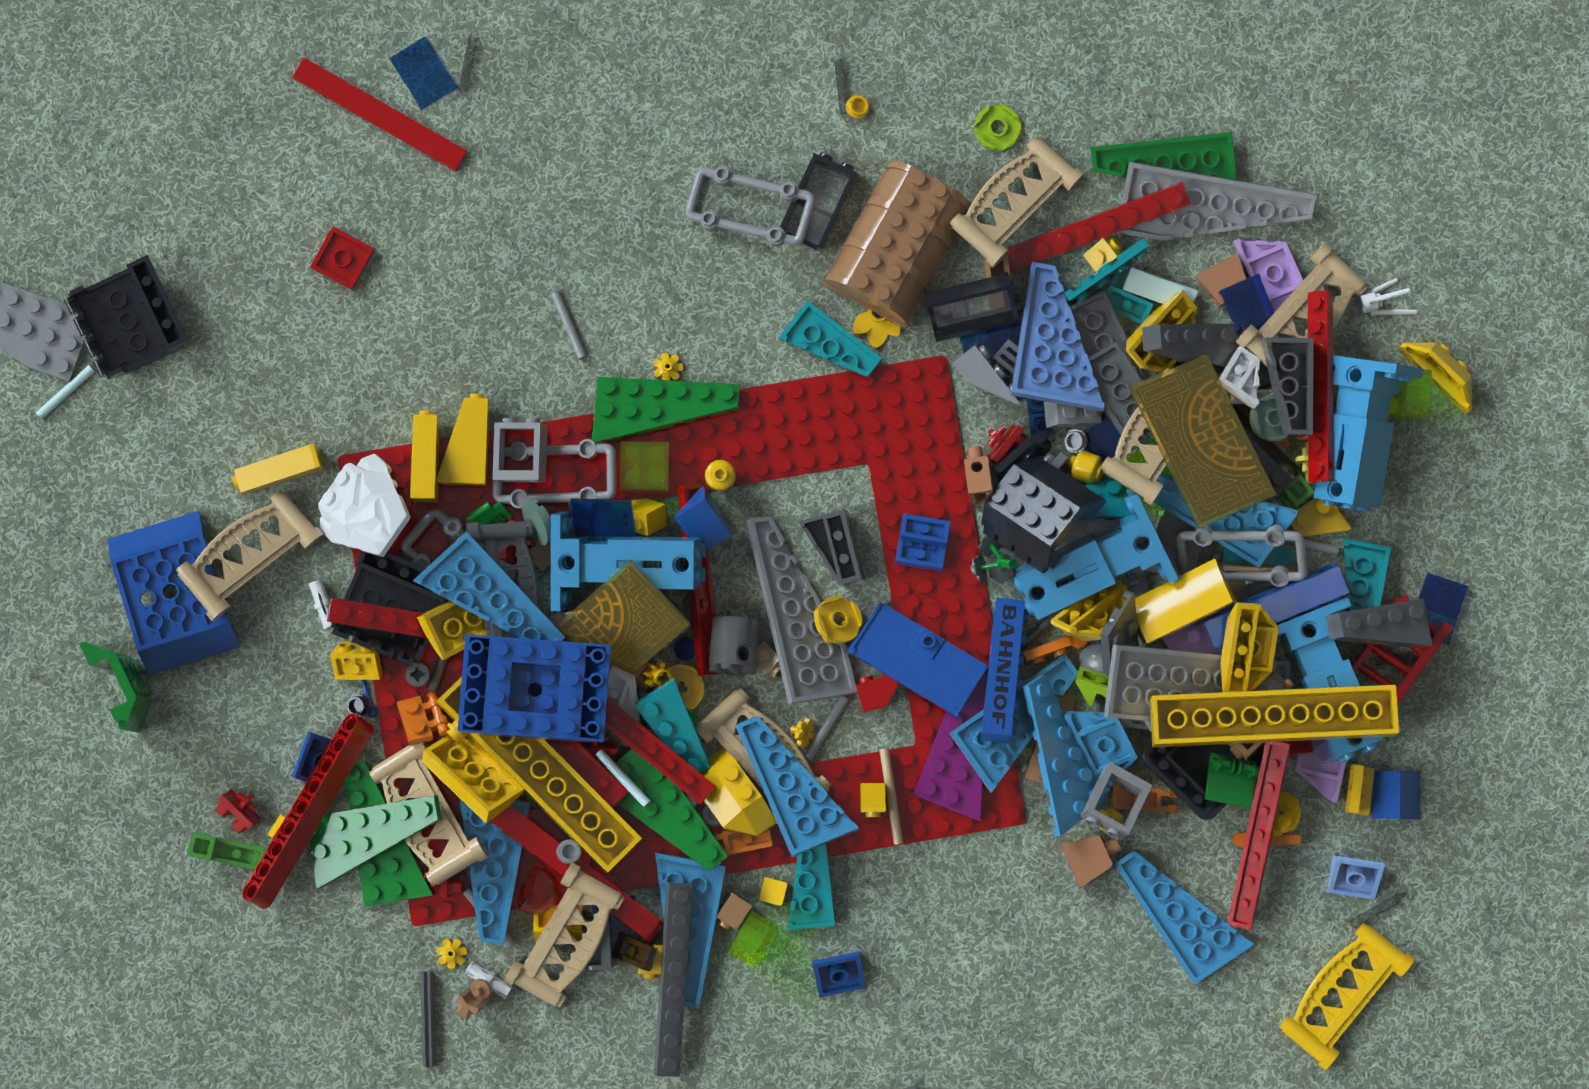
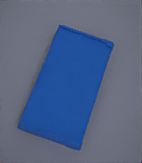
[847,602,988,718]

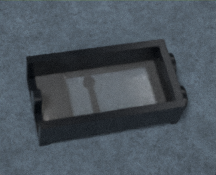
[780,152,857,253]
[924,271,1022,342]

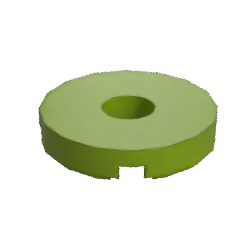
[974,104,1021,151]

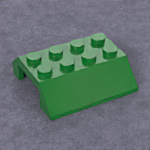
[79,642,153,733]

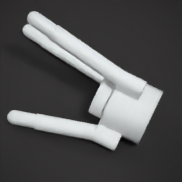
[1360,278,1418,316]

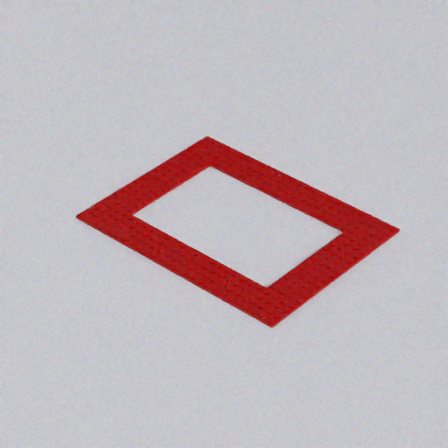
[338,356,1026,926]

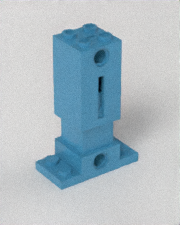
[1314,355,1424,512]
[1013,489,1179,620]
[551,512,706,611]
[1276,597,1383,764]

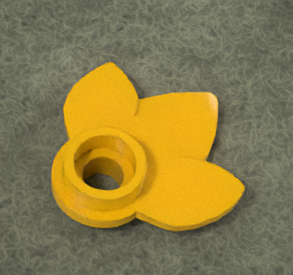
[853,310,900,349]

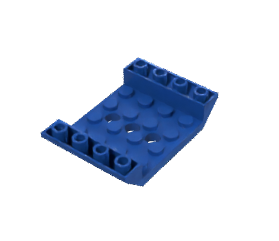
[108,511,241,676]

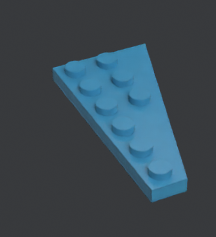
[1154,473,1298,568]
[413,531,565,641]
[949,654,1078,793]
[1023,675,1107,837]
[736,716,859,857]
[460,799,530,946]
[1114,851,1254,985]
[655,852,726,1008]

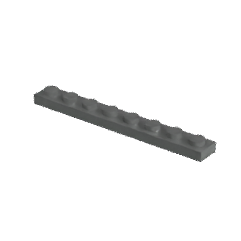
[654,882,693,1077]

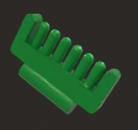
[464,501,512,531]

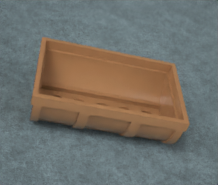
[822,161,971,330]

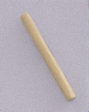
[879,748,903,844]

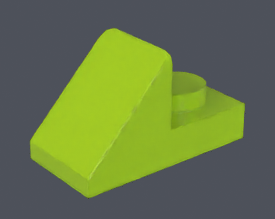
[1075,666,1109,708]

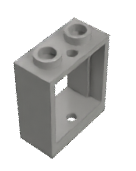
[493,418,548,482]
[1080,762,1152,839]

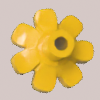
[654,353,683,381]
[790,718,815,748]
[436,938,467,969]

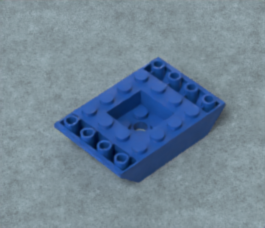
[458,634,611,742]

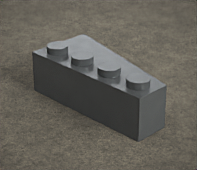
[1142,323,1236,373]
[1261,337,1314,436]
[1326,599,1432,649]

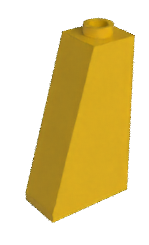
[437,394,490,486]
[410,410,439,502]
[232,443,326,495]

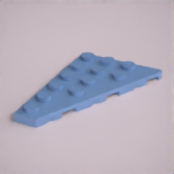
[1011,262,1105,412]

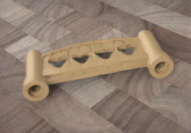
[950,137,1085,268]
[1235,241,1368,367]
[1100,366,1223,506]
[176,490,324,621]
[695,688,831,792]
[369,742,489,886]
[503,862,624,1008]

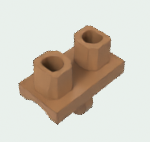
[456,979,495,1020]

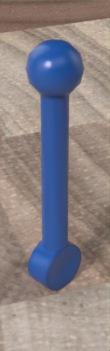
[360,680,377,718]

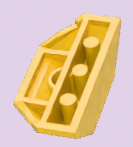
[1126,290,1198,373]
[1397,342,1472,415]
[1051,580,1127,641]
[1220,602,1279,692]
[701,747,777,837]

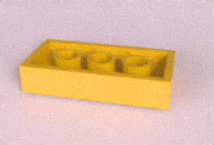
[1135,558,1237,644]
[417,601,486,660]
[422,735,524,823]

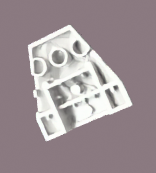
[318,454,411,557]

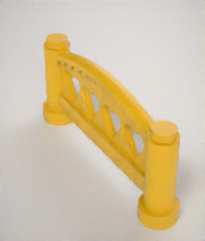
[1279,923,1415,1071]

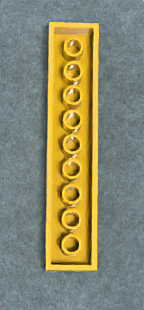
[437,677,642,873]
[1150,685,1399,747]

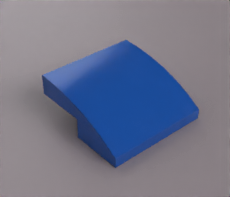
[895,513,950,572]

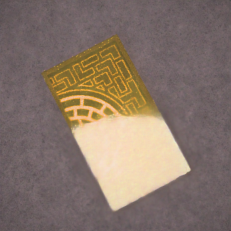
[1129,354,1276,529]
[556,559,690,675]

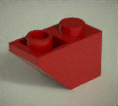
[856,672,899,713]

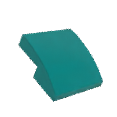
[1106,264,1155,324]

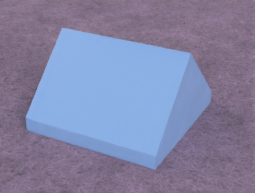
[1327,856,1385,900]

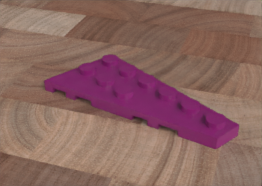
[913,670,988,821]

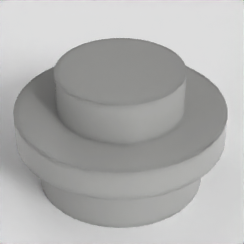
[1064,429,1088,453]

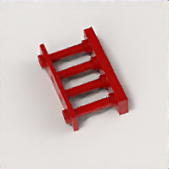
[1350,594,1453,705]

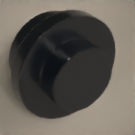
[347,693,370,717]

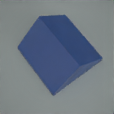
[674,486,731,551]
[292,732,332,782]
[1372,771,1420,819]
[812,951,866,998]

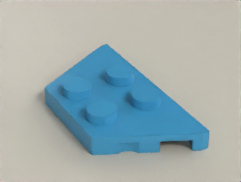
[1064,711,1138,794]

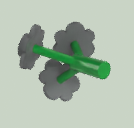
[971,535,1017,584]

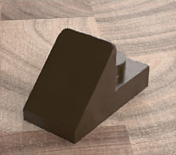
[612,933,658,971]

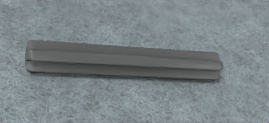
[420,971,436,1067]

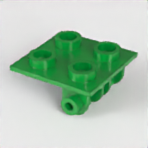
[1205,753,1260,809]

